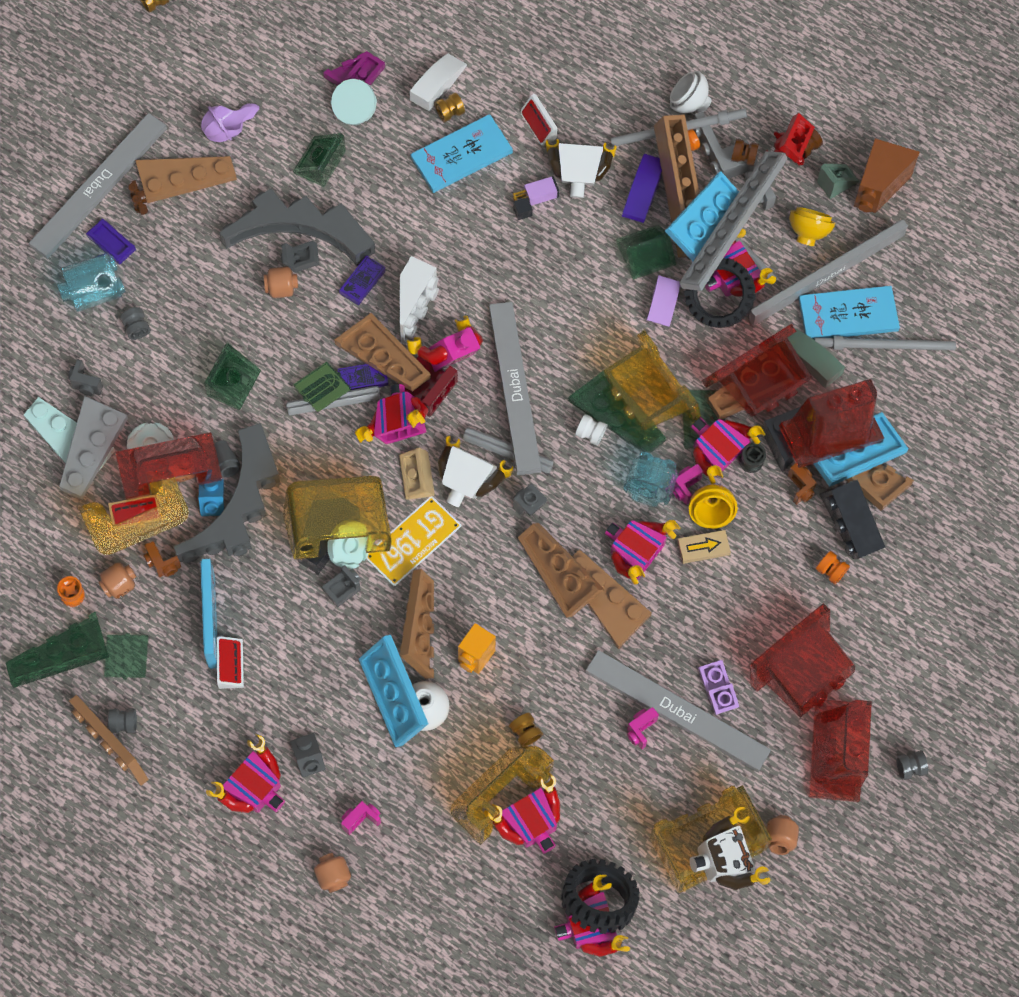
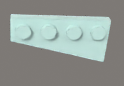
[24,397,115,472]

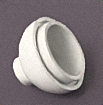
[670,71,712,113]
[412,681,449,731]

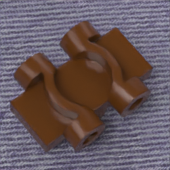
[128,180,148,215]

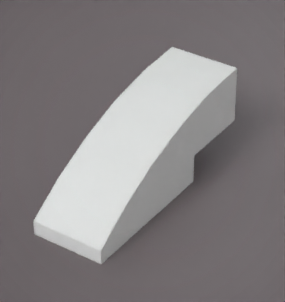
[410,53,467,111]

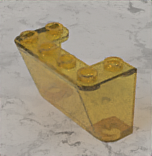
[283,476,392,559]
[450,746,554,845]

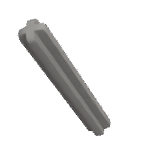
[286,386,380,415]
[463,427,554,473]

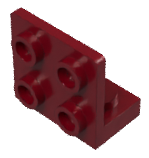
[397,356,458,417]

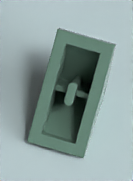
[817,164,859,199]

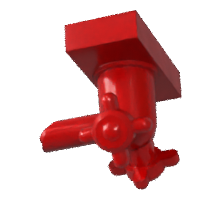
[765,113,815,166]

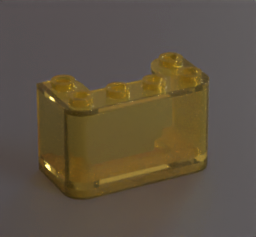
[78,469,189,555]
[650,785,772,893]

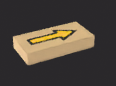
[677,530,731,564]

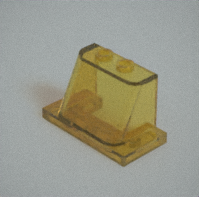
[603,330,701,430]

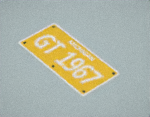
[366,496,461,586]

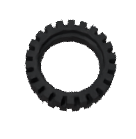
[684,258,756,328]
[561,859,640,934]

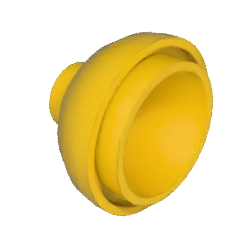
[789,207,835,246]
[689,484,738,529]

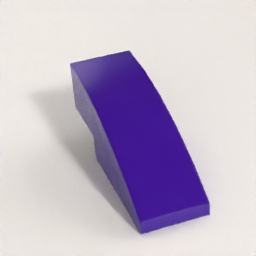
[622,154,662,223]

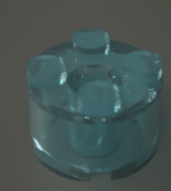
[624,452,678,506]

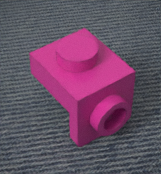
[672,464,703,505]
[627,707,659,749]
[341,801,381,835]

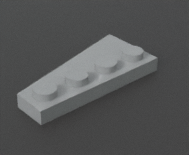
[59,396,128,499]

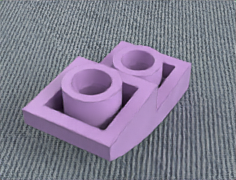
[646,275,680,327]
[697,660,739,715]

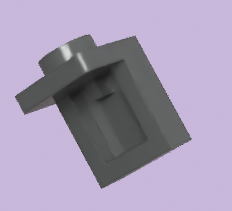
[281,241,319,272]
[68,359,103,396]
[513,483,547,516]
[322,565,361,608]
[290,733,326,777]

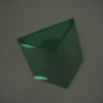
[293,133,346,187]
[616,224,676,280]
[204,343,261,410]

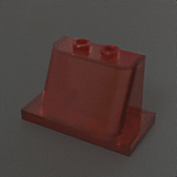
[701,324,813,417]
[779,379,884,468]
[115,432,222,501]
[749,603,855,718]
[809,698,872,802]

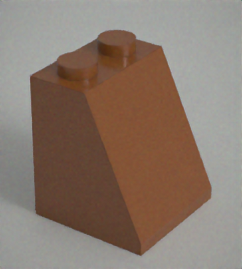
[854,138,920,213]

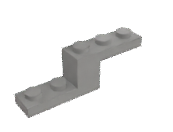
[693,112,776,210]

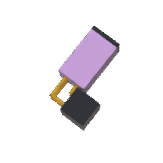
[513,176,559,220]

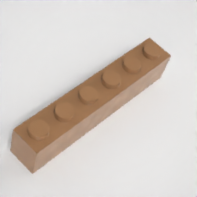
[654,115,699,258]

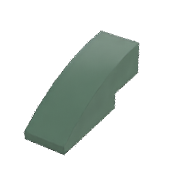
[776,327,845,388]

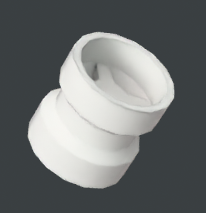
[575,414,607,446]

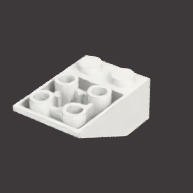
[400,256,439,344]

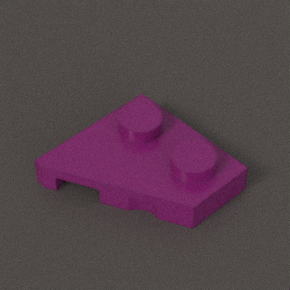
[323,51,386,86]

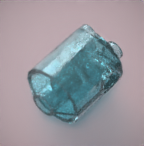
[57,253,126,312]

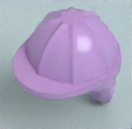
[201,104,260,142]

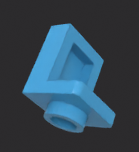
[198,478,225,516]

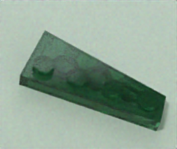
[568,370,666,455]
[6,612,109,688]

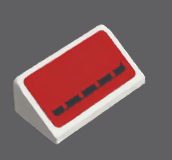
[520,94,557,146]
[217,637,244,689]

